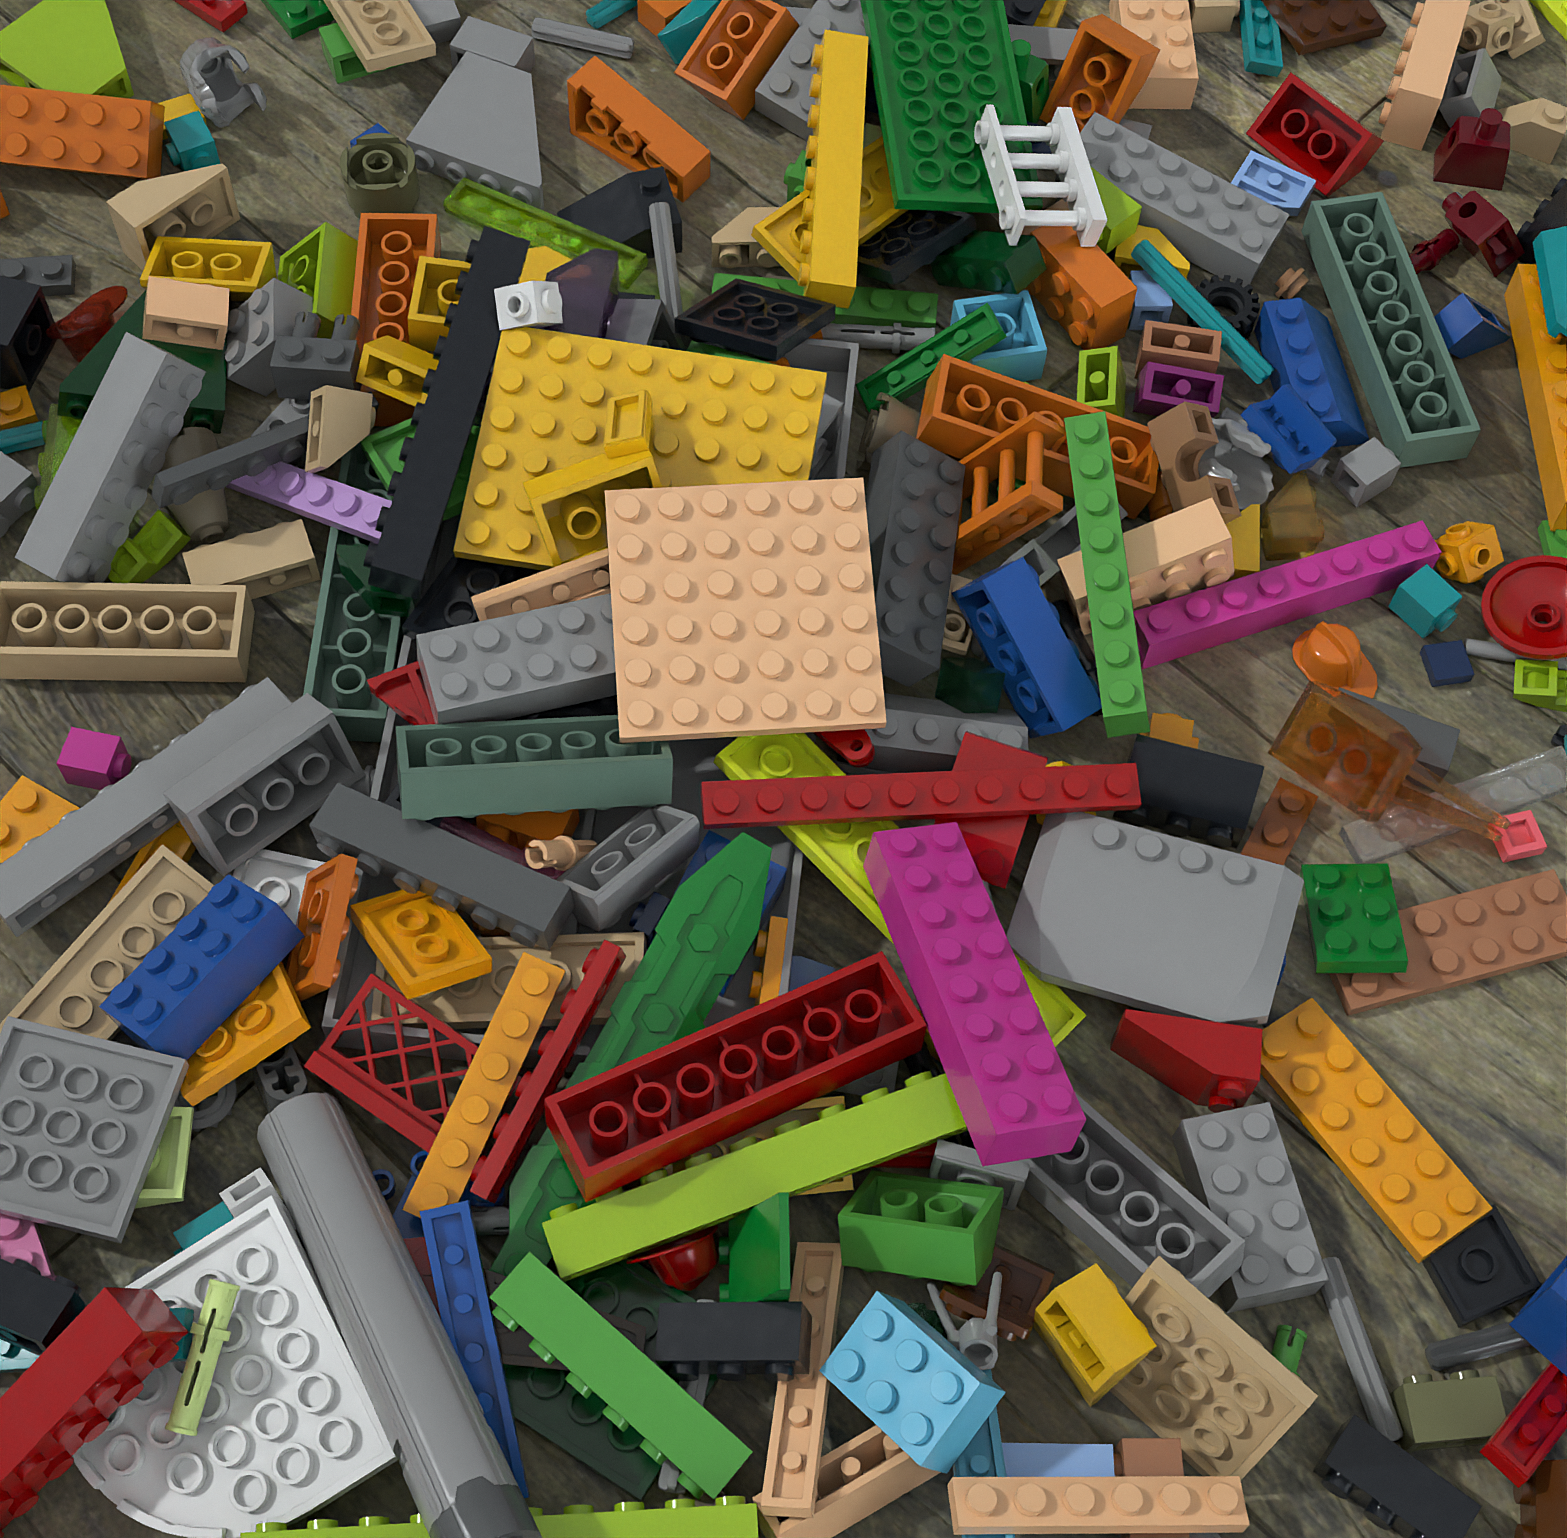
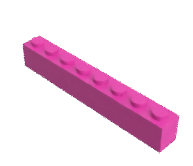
[1134,520,1441,670]

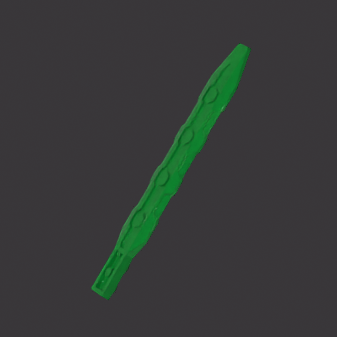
[489,832,772,1276]

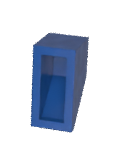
[1434,292,1511,359]

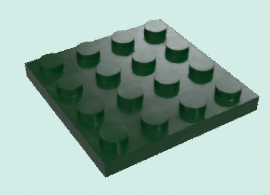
[503,1258,719,1502]

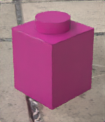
[56,727,131,790]

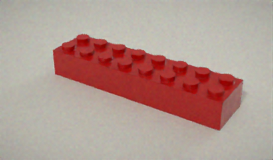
[544,951,927,1202]

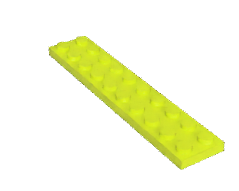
[713,733,1087,1047]

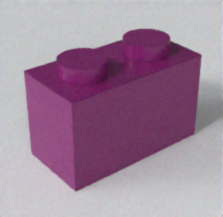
[1132,361,1224,418]

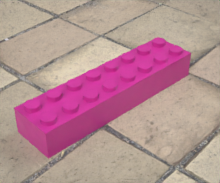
[863,822,1086,1166]

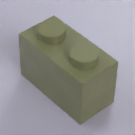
[1390,1370,1506,1452]

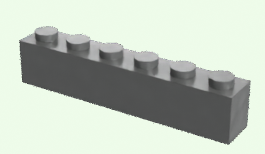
[309,782,576,950]

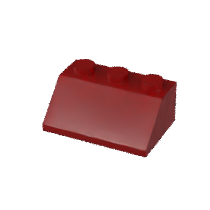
[1246,72,1384,197]

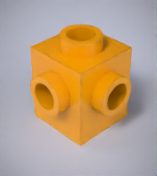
[1435,521,1504,584]

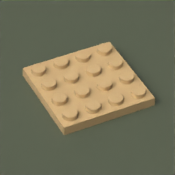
[1110,1256,1318,1481]

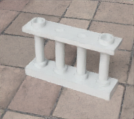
[974,105,1107,247]

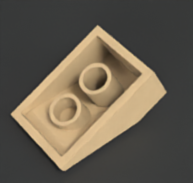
[106,163,240,271]

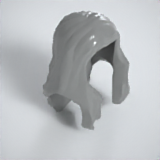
[180,37,267,128]
[1198,418,1274,511]

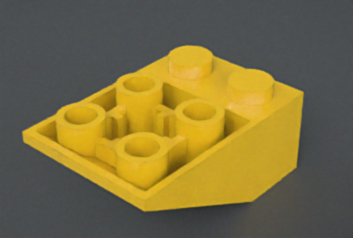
[1034,1263,1157,1407]

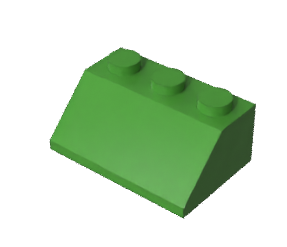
[838,1170,1004,1286]

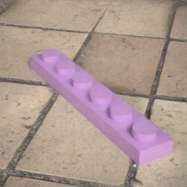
[226,462,392,544]

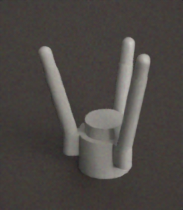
[927,1272,1002,1370]

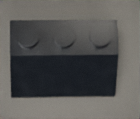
[1113,734,1264,849]

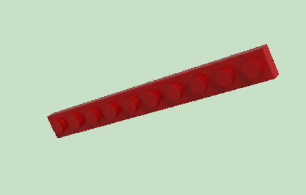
[700,763,1141,829]

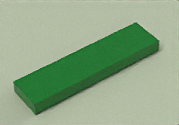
[855,303,1007,413]

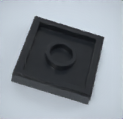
[1422,1204,1542,1328]

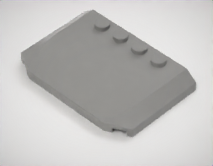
[1006,812,1304,1024]

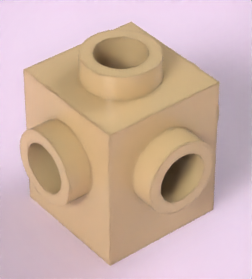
[1458,0,1515,57]

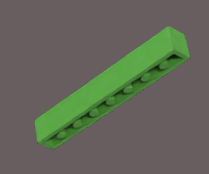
[1064,411,1150,738]

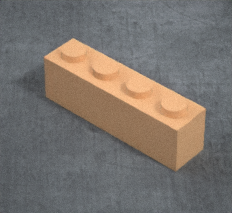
[752,1425,941,1538]

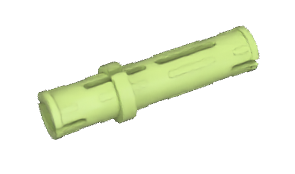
[165,1279,241,1436]

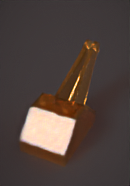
[1268,681,1511,842]

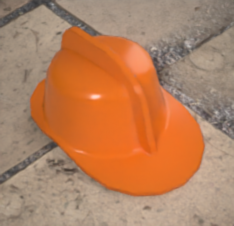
[1292,621,1378,704]

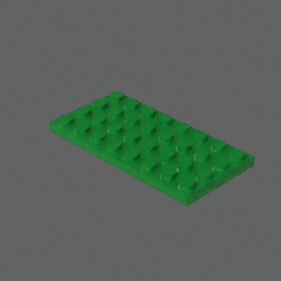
[860,0,1043,213]

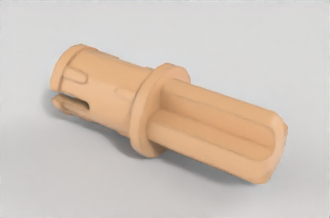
[525,836,598,871]

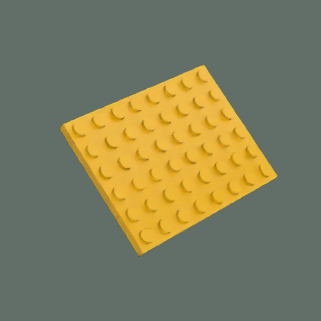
[453,327,827,571]

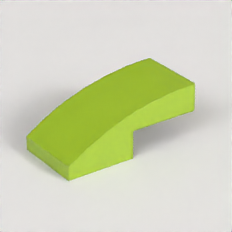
[108,509,191,583]
[1513,659,1567,712]

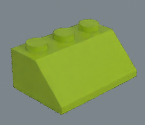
[278,222,358,339]

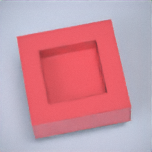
[1487,810,1547,863]

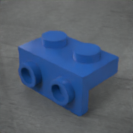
[1241,384,1337,474]

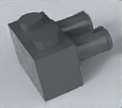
[270,312,362,400]

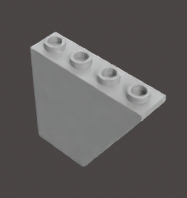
[406,51,544,213]

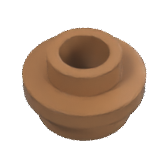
[1275,267,1309,299]

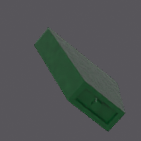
[57,289,227,434]

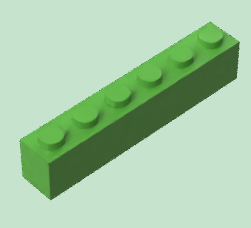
[489,1251,753,1500]

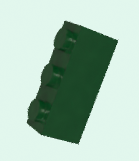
[930,230,1047,295]

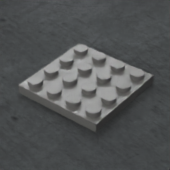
[0,1016,189,1243]

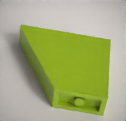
[0,0,134,98]

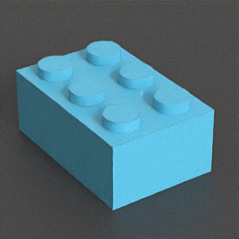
[819,1291,1006,1474]

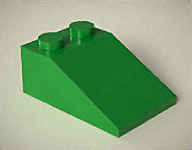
[719,1192,791,1302]

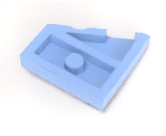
[1231,150,1316,216]

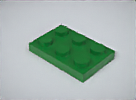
[1300,863,1408,973]

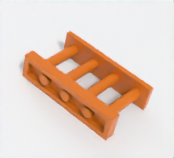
[952,411,1065,575]

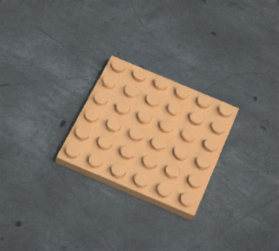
[605,478,887,743]

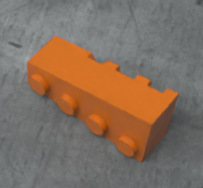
[567,56,711,203]

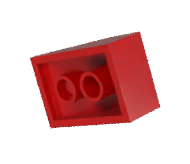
[934,731,1049,889]
[1110,1009,1262,1113]

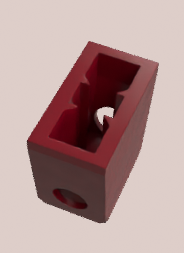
[1433,108,1511,191]
[1442,190,1525,278]

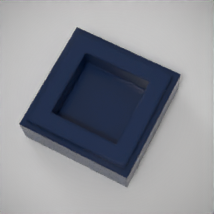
[1419,640,1475,687]

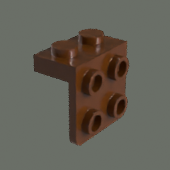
[939,1244,1055,1342]

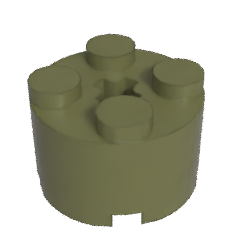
[340,133,420,219]

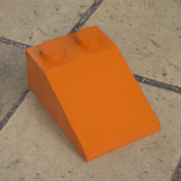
[1040,14,1160,133]

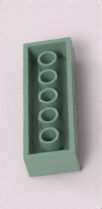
[396,715,673,821]

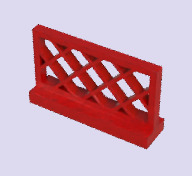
[304,973,523,1153]

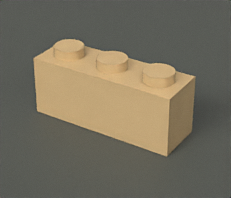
[182,519,321,600]

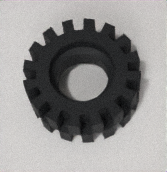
[1187,275,1260,340]

